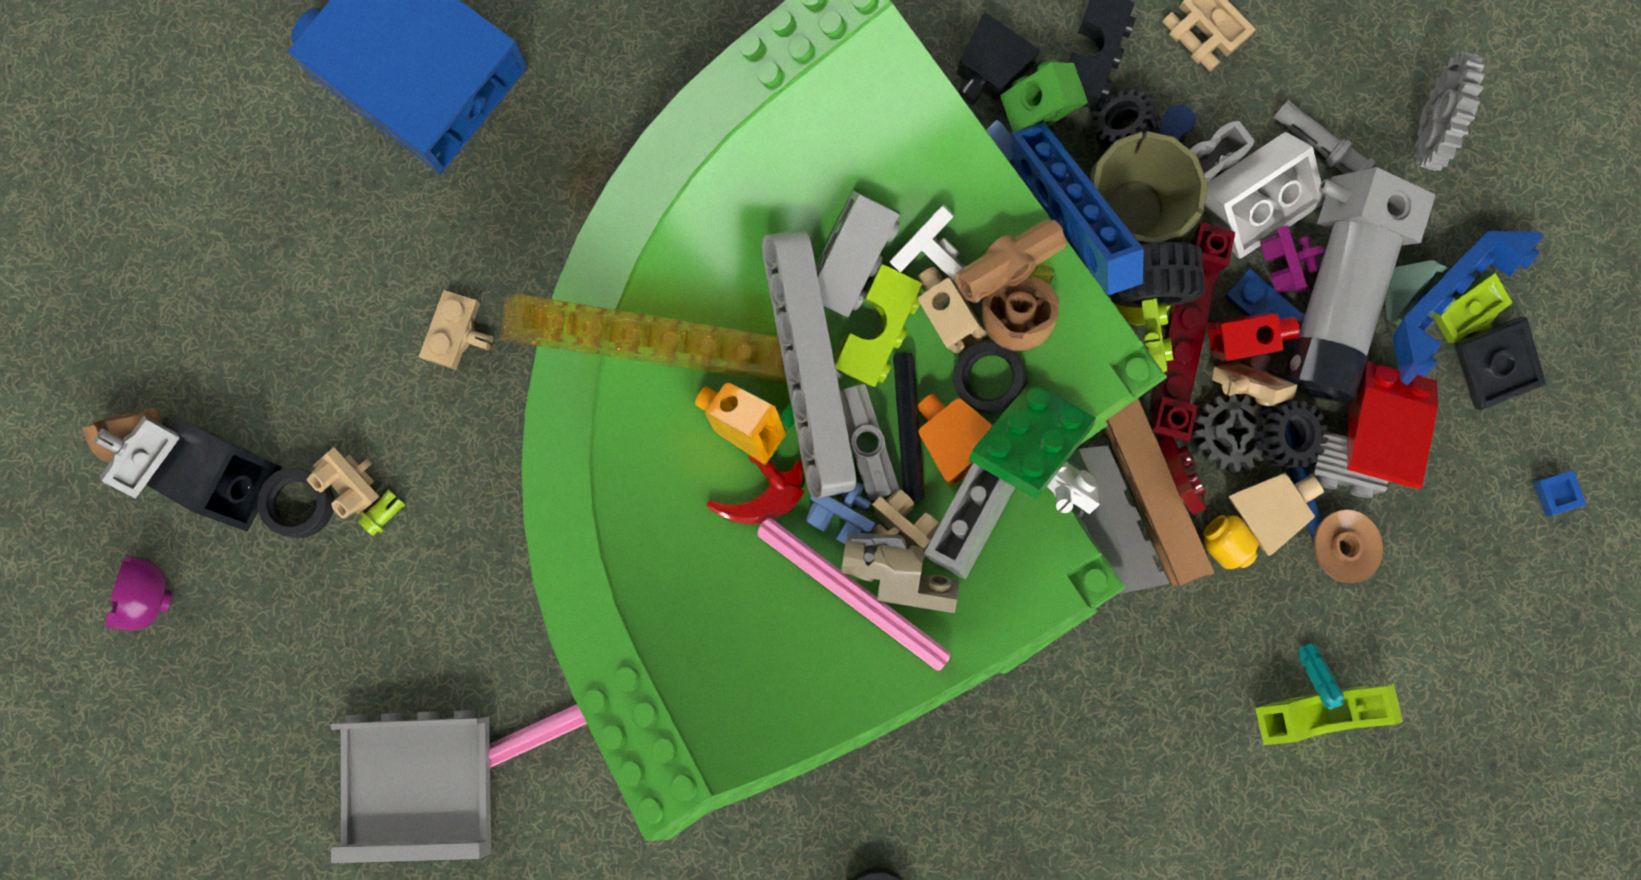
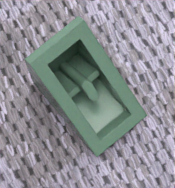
[1385,260,1451,326]

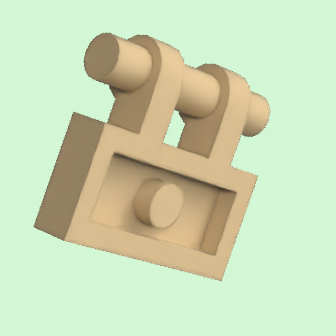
[1162,0,1256,72]

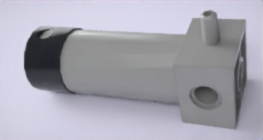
[1283,167,1436,403]

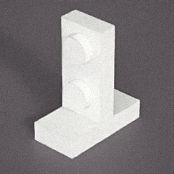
[890,204,980,303]

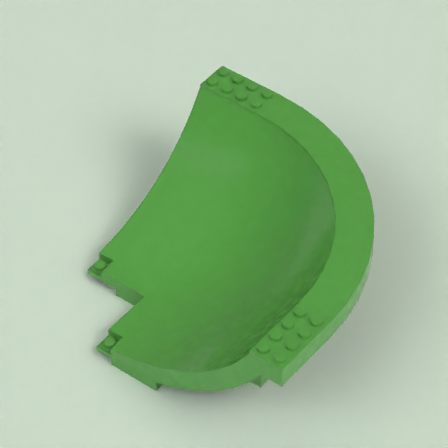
[522,0,1167,841]

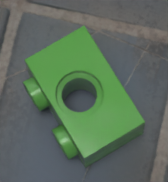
[1000,59,1088,132]

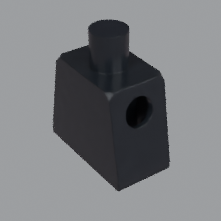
[957,12,1040,105]

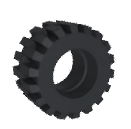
[1111,242,1205,308]

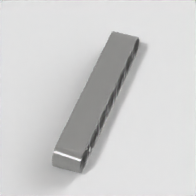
[762,230,856,499]

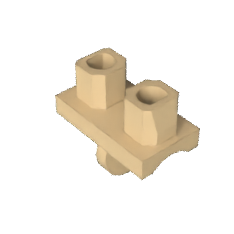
[307,447,379,519]
[872,489,940,559]

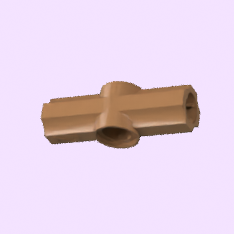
[954,219,1067,303]

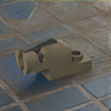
[842,533,960,613]

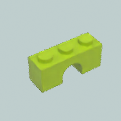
[833,264,923,387]

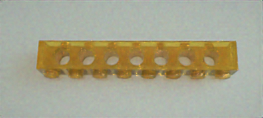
[500,294,787,384]

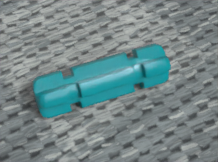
[1298,643,1344,709]

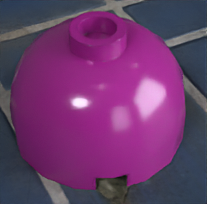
[105,555,173,631]

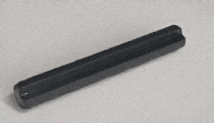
[893,352,924,501]

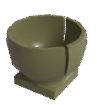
[1089,131,1208,244]

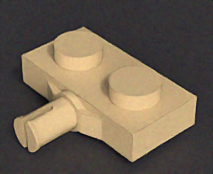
[419,290,493,370]
[1212,361,1297,406]

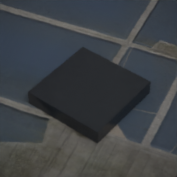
[1455,317,1546,410]

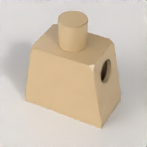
[917,266,989,356]
[1227,473,1324,556]

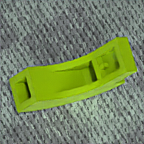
[1255,684,1403,745]

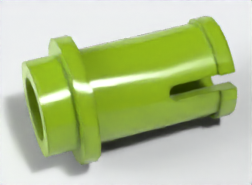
[357,489,405,536]

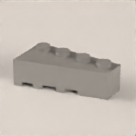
[1067,445,1169,594]

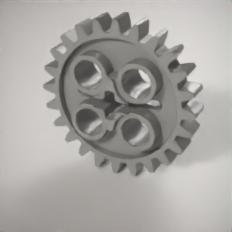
[1414,51,1485,171]

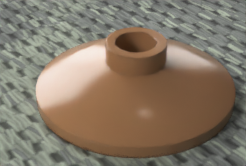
[1314,510,1383,583]

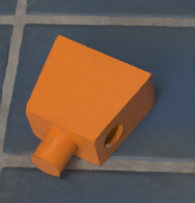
[917,393,993,489]

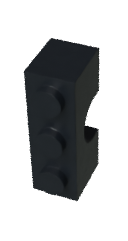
[1067,0,1136,110]

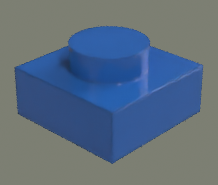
[1533,470,1587,517]

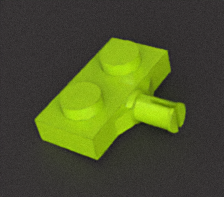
[1433,273,1512,343]
[1142,297,1174,372]

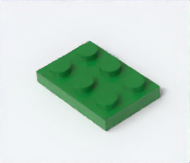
[969,381,1096,500]

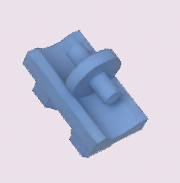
[806,482,876,544]

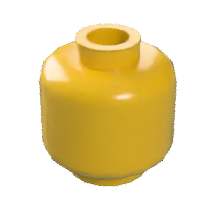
[1203,515,1259,569]

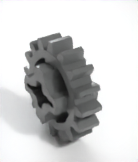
[1192,394,1265,473]

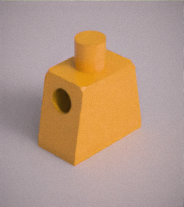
[695,383,786,464]

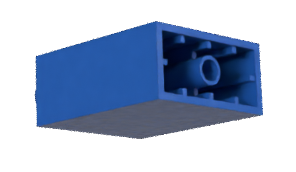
[287,0,528,175]

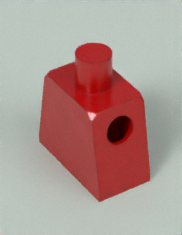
[1207,313,1300,361]

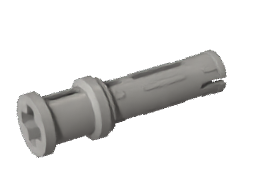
[1273,99,1376,174]

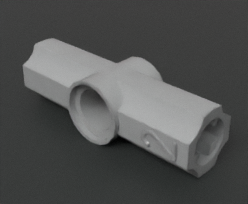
[840,384,899,501]

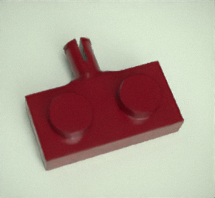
[1158,437,1206,515]

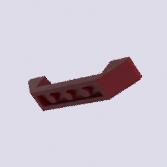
[1150,223,1236,442]

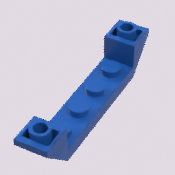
[1392,231,1544,386]

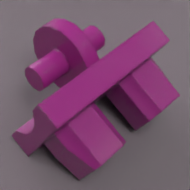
[1260,225,1325,294]

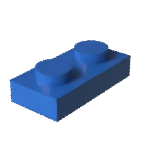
[1224,269,1304,322]

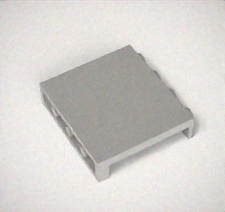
[331,710,491,863]

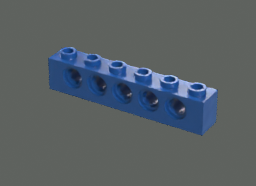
[1011,122,1144,296]

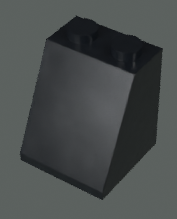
[146,416,282,532]

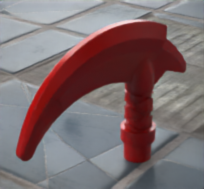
[706,454,805,524]

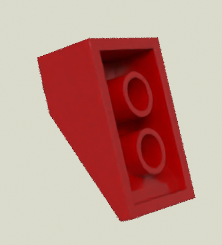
[1347,361,1438,490]

